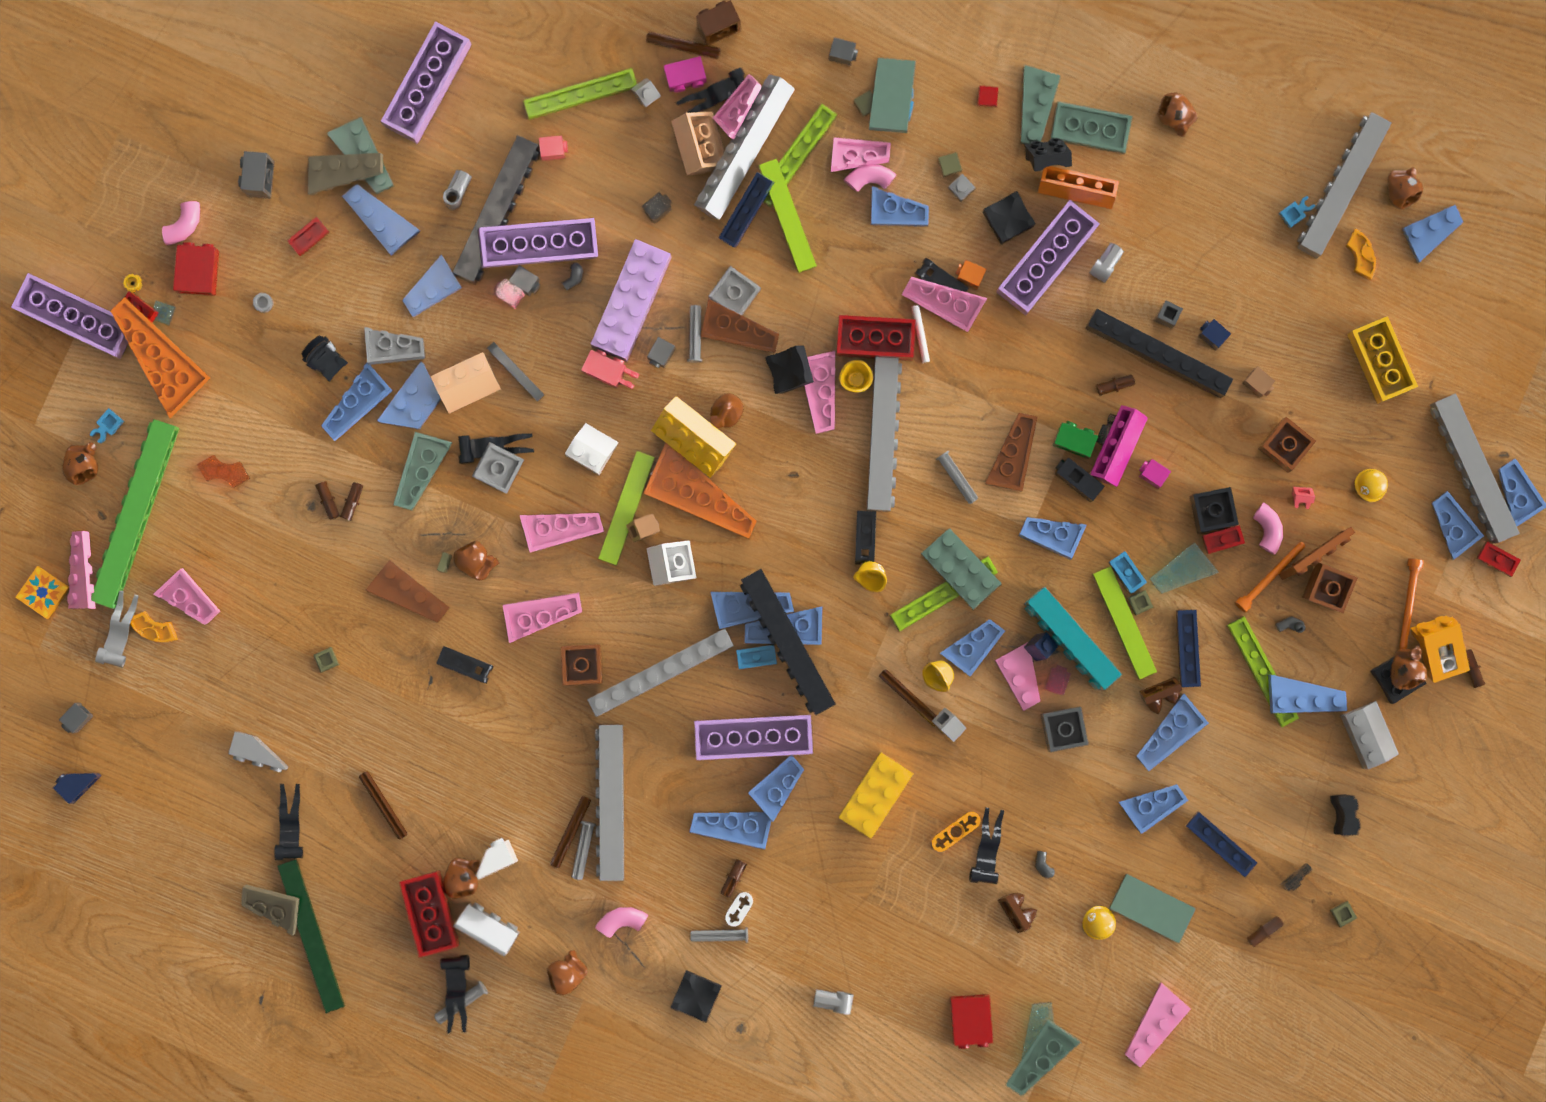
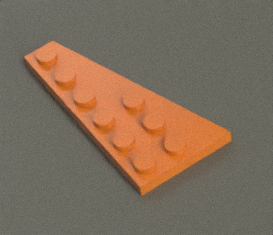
[111,297,210,419]
[644,443,757,539]

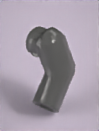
[562,263,583,290]
[1275,616,1306,633]
[1035,851,1055,879]

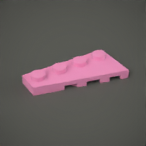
[902,277,987,332]
[503,593,582,643]

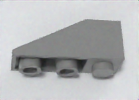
[229,732,289,772]

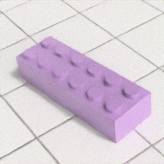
[381,22,471,144]
[996,200,1100,316]
[478,218,598,268]
[591,239,671,362]
[11,273,128,359]
[695,715,813,760]

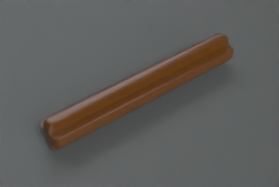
[646,32,720,59]
[879,669,937,727]
[359,771,407,839]
[550,796,591,868]

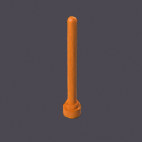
[1235,542,1305,613]
[1399,558,1424,649]

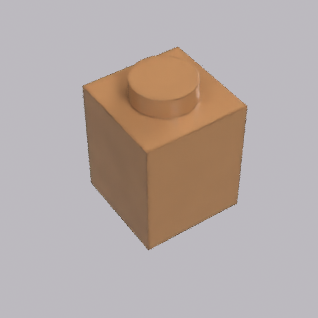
[1242,366,1275,398]
[626,513,660,543]

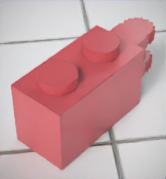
[581,349,639,389]

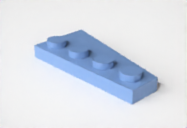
[321,362,393,441]
[745,606,822,645]
[1268,674,1347,713]
[1136,694,1209,772]
[690,812,771,850]

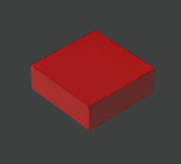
[978,86,998,107]

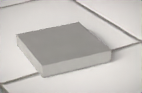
[708,266,761,315]
[472,442,524,494]

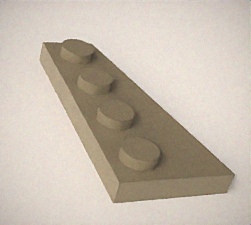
[308,153,383,195]

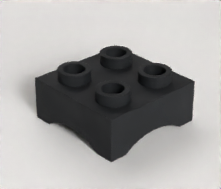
[1025,138,1072,171]
[983,191,1036,244]
[765,345,814,394]
[1370,657,1427,704]
[1330,794,1361,836]
[671,970,722,1023]

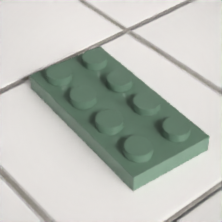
[921,528,1002,610]

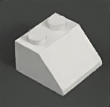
[565,423,619,475]
[646,541,697,586]
[477,838,518,879]

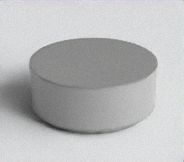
[253,293,273,313]

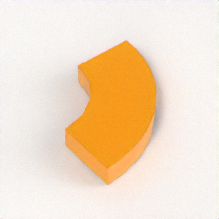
[1345,228,1376,280]
[130,611,178,642]

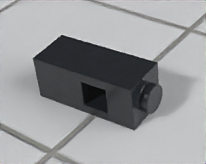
[1055,458,1105,503]

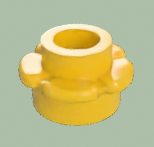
[123,274,142,293]

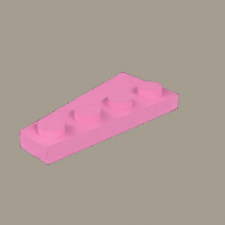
[804,351,835,434]
[520,513,604,553]
[67,531,95,609]
[1125,982,1190,1068]

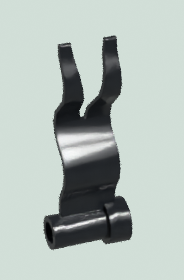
[676,67,745,113]
[458,433,534,464]
[274,784,303,860]
[969,807,1004,885]
[440,955,470,1034]

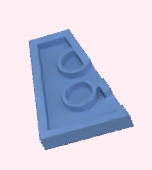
[1018,517,1086,560]
[748,755,804,822]

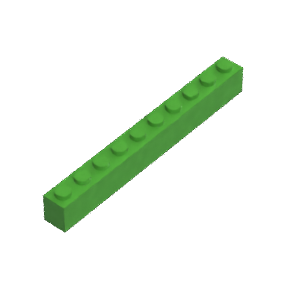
[91,419,180,609]

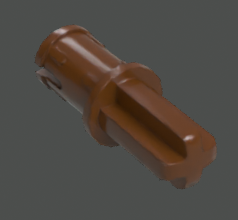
[1096,375,1135,396]
[315,481,340,520]
[340,482,363,521]
[1466,649,1486,688]
[721,859,748,897]
[1247,916,1284,948]

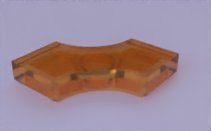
[197,455,251,488]

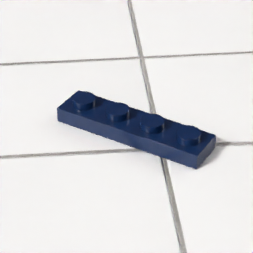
[718,172,775,248]
[1176,610,1201,687]
[1186,812,1257,877]

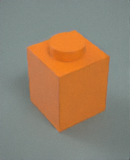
[955,260,986,289]

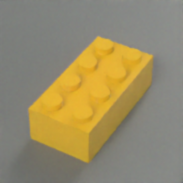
[1347,316,1418,404]
[651,396,736,478]
[838,752,913,838]

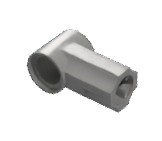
[443,170,472,210]
[1089,243,1124,283]
[813,989,854,1014]

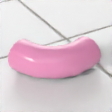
[844,164,896,192]
[162,201,200,245]
[1253,502,1283,555]
[595,907,648,938]

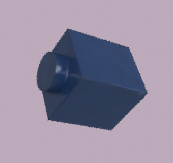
[1198,319,1231,351]
[1024,632,1059,661]

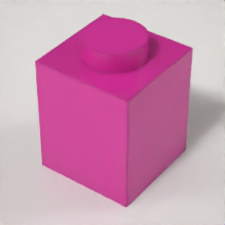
[1139,459,1171,489]

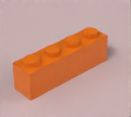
[1038,166,1119,209]

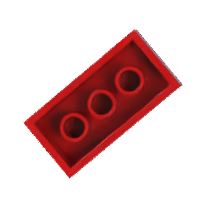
[836,315,916,361]
[399,870,460,958]

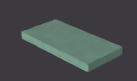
[869,58,916,133]
[1050,101,1132,154]
[1109,874,1196,943]

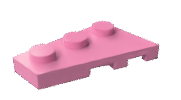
[713,74,762,140]
[831,138,891,172]
[153,568,220,625]
[995,642,1040,711]

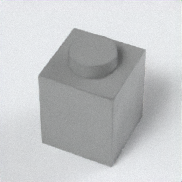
[631,78,661,107]
[932,708,967,742]

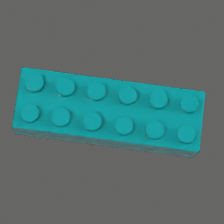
[1024,587,1122,690]

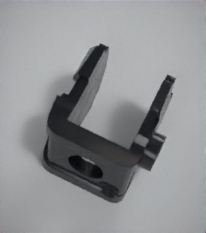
[301,335,348,382]

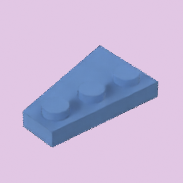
[871,186,929,226]
[1402,205,1463,263]
[403,254,462,317]
[1498,458,1546,526]
[1431,491,1484,560]
[940,619,1005,677]
[1118,784,1188,834]

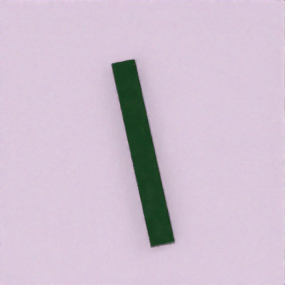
[278,859,345,1013]

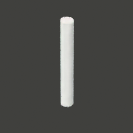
[912,305,930,363]

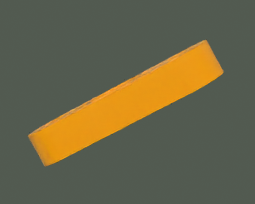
[931,811,981,852]

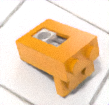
[1410,616,1470,683]

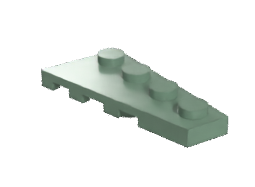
[1020,65,1061,145]
[327,117,394,194]
[393,432,453,511]
[1006,1019,1081,1096]

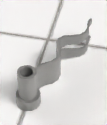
[95,590,139,668]

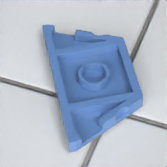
[377,362,441,429]

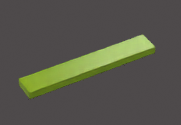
[523,68,637,120]
[763,104,837,207]
[759,159,817,273]
[598,451,655,566]
[890,556,998,632]
[1093,566,1157,680]
[1227,616,1299,727]

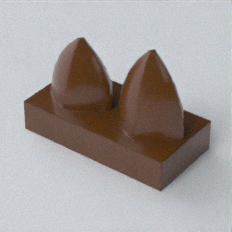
[1139,677,1182,714]
[998,893,1037,933]

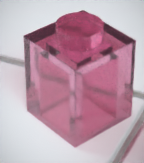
[494,278,525,309]
[1044,665,1071,695]

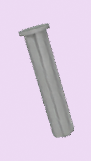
[687,305,702,363]
[936,451,978,504]
[572,821,596,880]
[690,927,748,943]
[434,980,488,1024]

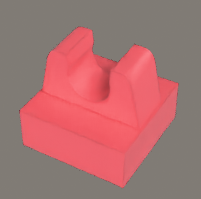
[1292,487,1315,509]

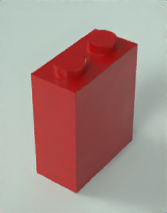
[173,242,219,296]
[950,994,993,1049]

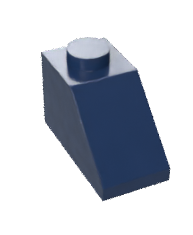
[53,773,101,804]

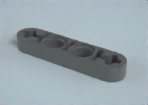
[487,342,544,402]

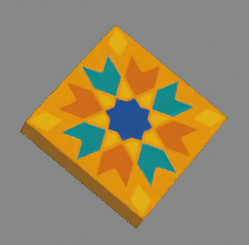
[15,566,69,619]

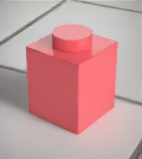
[539,136,568,161]

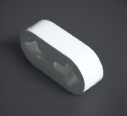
[725,892,753,926]

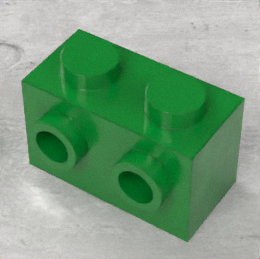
[1052,421,1098,459]

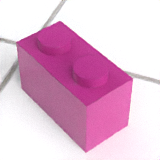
[664,56,707,93]

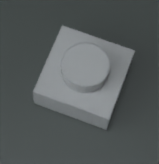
[948,174,975,201]

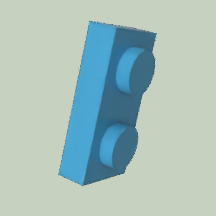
[1109,551,1147,594]
[736,645,777,669]

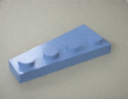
[342,184,421,255]
[711,592,794,629]

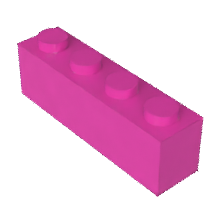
[1090,405,1148,487]

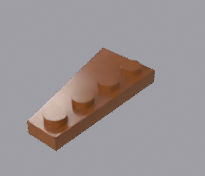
[701,299,779,353]
[985,413,1038,492]
[1279,527,1355,580]
[366,560,450,623]

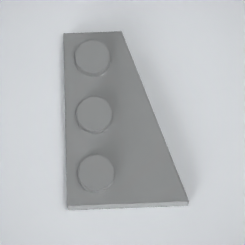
[364,327,425,365]

